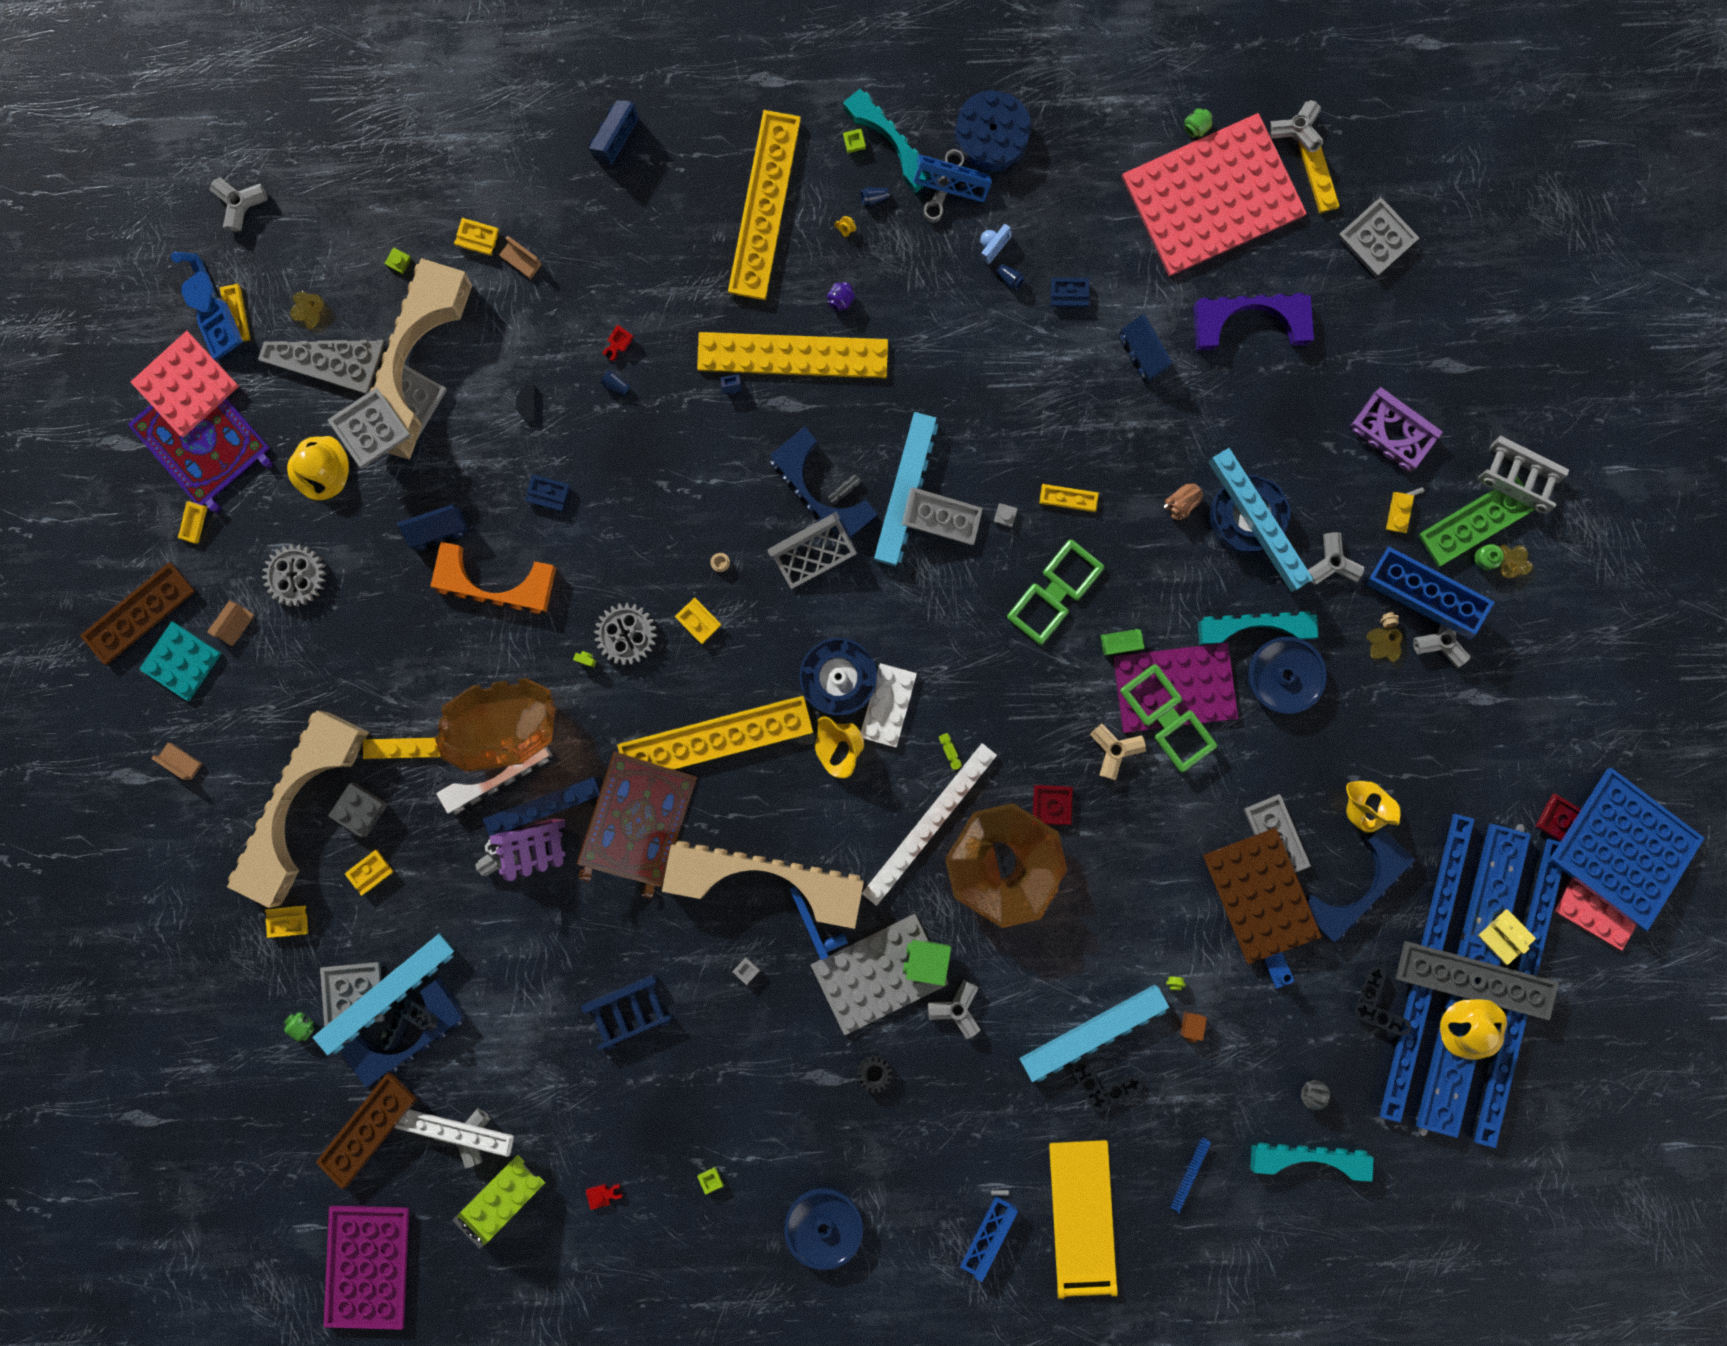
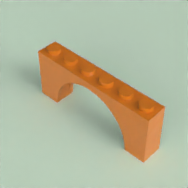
[431,542,556,614]

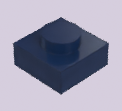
[720,374,742,394]

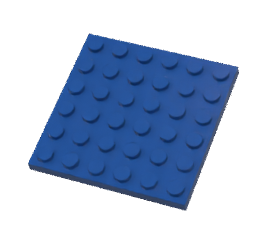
[1549,768,1704,932]

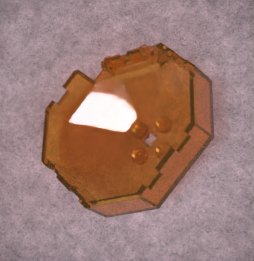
[435,678,556,772]
[945,803,1067,928]

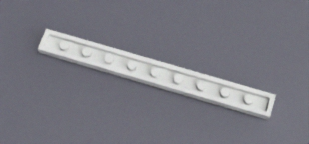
[862,743,997,906]

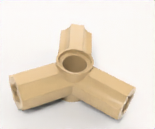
[1090,723,1146,780]

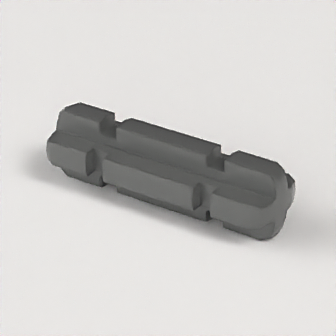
[828,475,861,505]

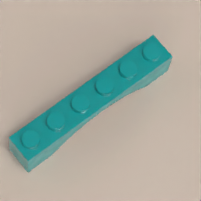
[843,89,932,194]
[1198,611,1318,645]
[1250,1143,1374,1181]

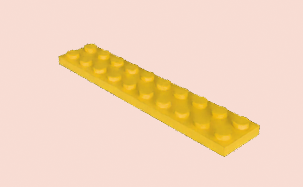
[728,110,801,300]
[697,332,888,378]
[617,696,813,770]

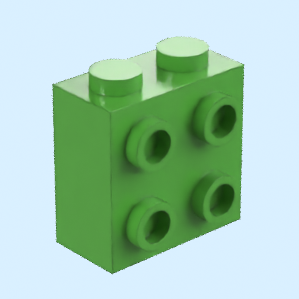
[902,939,951,986]

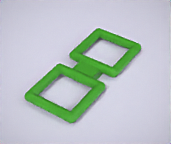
[1007,540,1104,645]
[1120,664,1217,772]

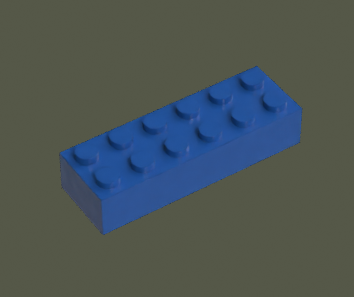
[1366,546,1494,640]

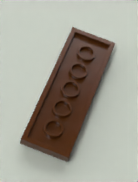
[80,562,196,665]
[316,1072,417,1189]

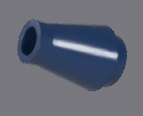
[860,187,889,206]
[996,264,1025,290]
[600,370,630,396]

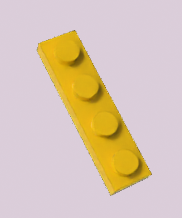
[1298,141,1339,214]
[363,738,442,759]

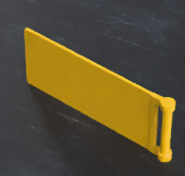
[1049,1140,1117,1299]

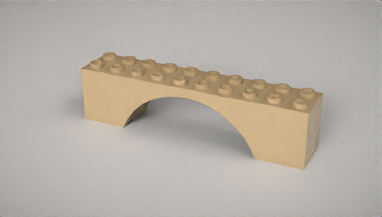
[370,258,472,460]
[227,711,369,908]
[662,841,864,929]

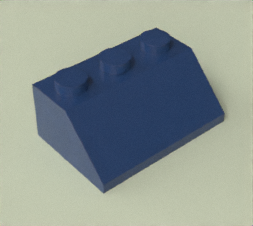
[589,100,639,165]
[1119,314,1173,383]
[397,504,468,551]

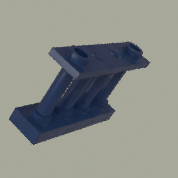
[581,974,673,1051]

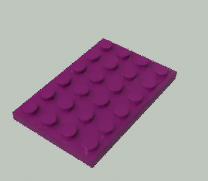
[1113,643,1238,733]
[324,1205,409,1329]

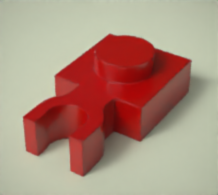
[602,325,635,361]
[586,1183,623,1210]

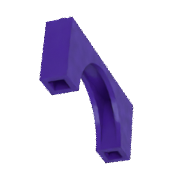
[1193,293,1314,351]

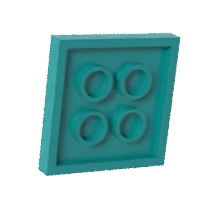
[139,622,222,701]

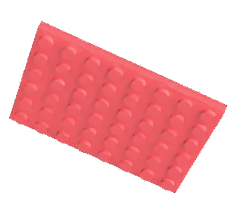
[1122,113,1307,277]

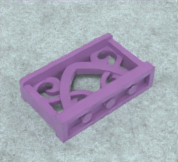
[1349,387,1443,472]

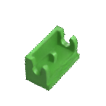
[1100,629,1144,656]

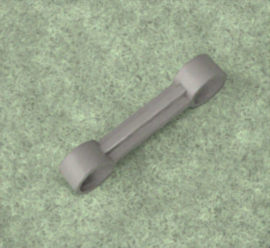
[924,149,964,223]

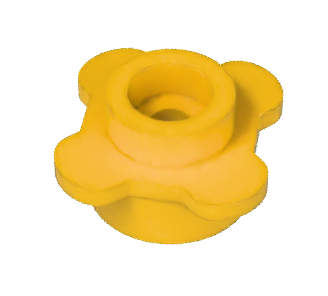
[834,216,856,237]

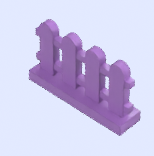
[490,819,566,881]

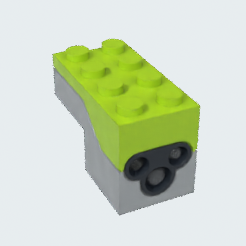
[452,1155,545,1249]

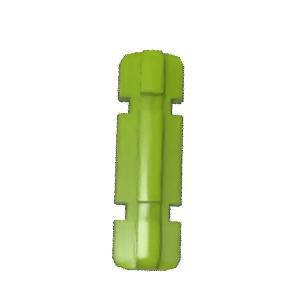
[939,733,962,770]

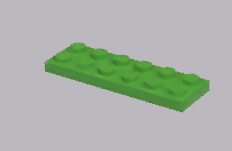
[1418,476,1535,567]

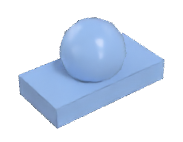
[980,224,1012,264]

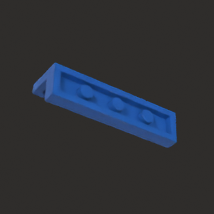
[913,154,992,202]
[960,1196,1018,1282]

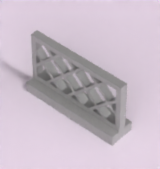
[767,512,857,589]

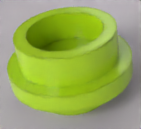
[1166,977,1186,991]

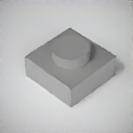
[994,503,1017,528]
[733,957,760,985]

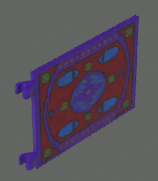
[128,398,273,513]

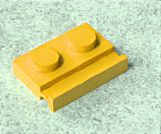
[454,218,499,256]
[675,597,722,644]
[345,849,394,896]
[265,905,308,938]

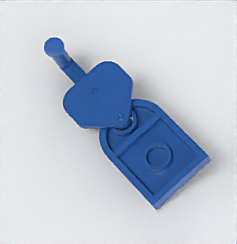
[171,252,243,360]

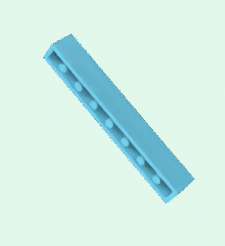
[874,412,939,567]
[1208,448,1313,592]
[313,933,455,1055]
[1019,985,1169,1082]

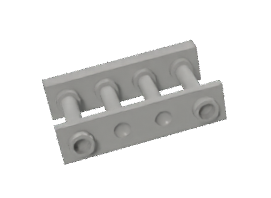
[1477,436,1569,514]

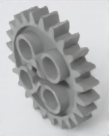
[262,544,327,607]
[594,603,657,665]

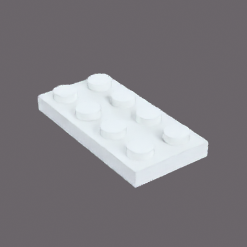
[861,663,917,747]

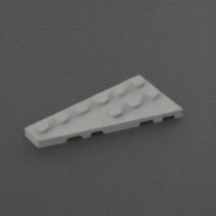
[258,340,386,394]

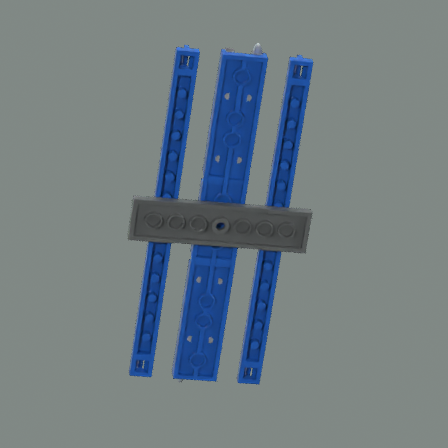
[1379,814,1562,1148]

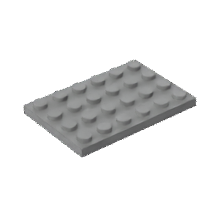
[811,914,949,1035]

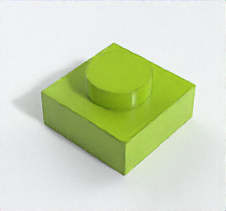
[843,129,866,153]
[384,247,412,274]
[573,651,597,667]
[697,1167,724,1194]

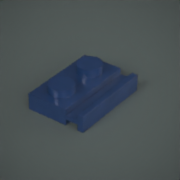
[1050,278,1089,307]
[524,474,570,512]

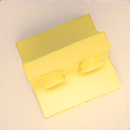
[1477,909,1536,965]

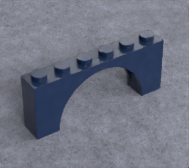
[770,427,878,546]
[483,777,603,837]
[1306,828,1415,943]
[340,978,466,1088]

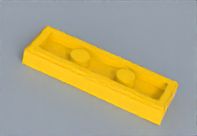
[220,284,250,341]
[1039,484,1099,512]

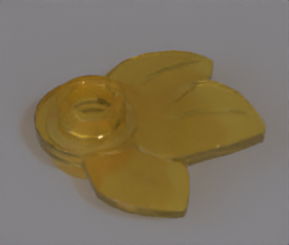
[290,292,324,329]
[1500,544,1533,578]
[1366,628,1402,662]

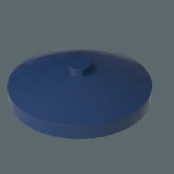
[1248,637,1327,714]
[784,1188,863,1270]

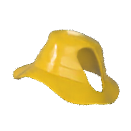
[287,436,349,500]
[815,717,864,778]
[1346,781,1401,832]
[1440,999,1507,1060]

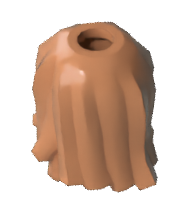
[1164,483,1204,520]

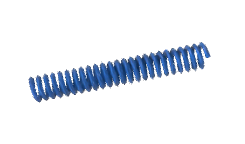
[1170,1137,1211,1214]

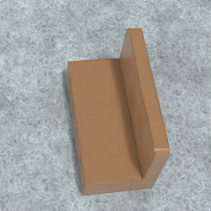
[499,236,542,279]
[207,600,254,646]
[152,743,202,780]

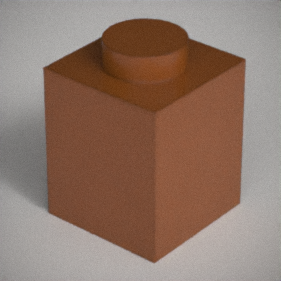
[1180,1012,1207,1043]

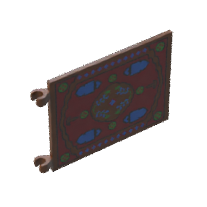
[577,751,697,898]

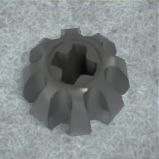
[1301,1080,1330,1110]

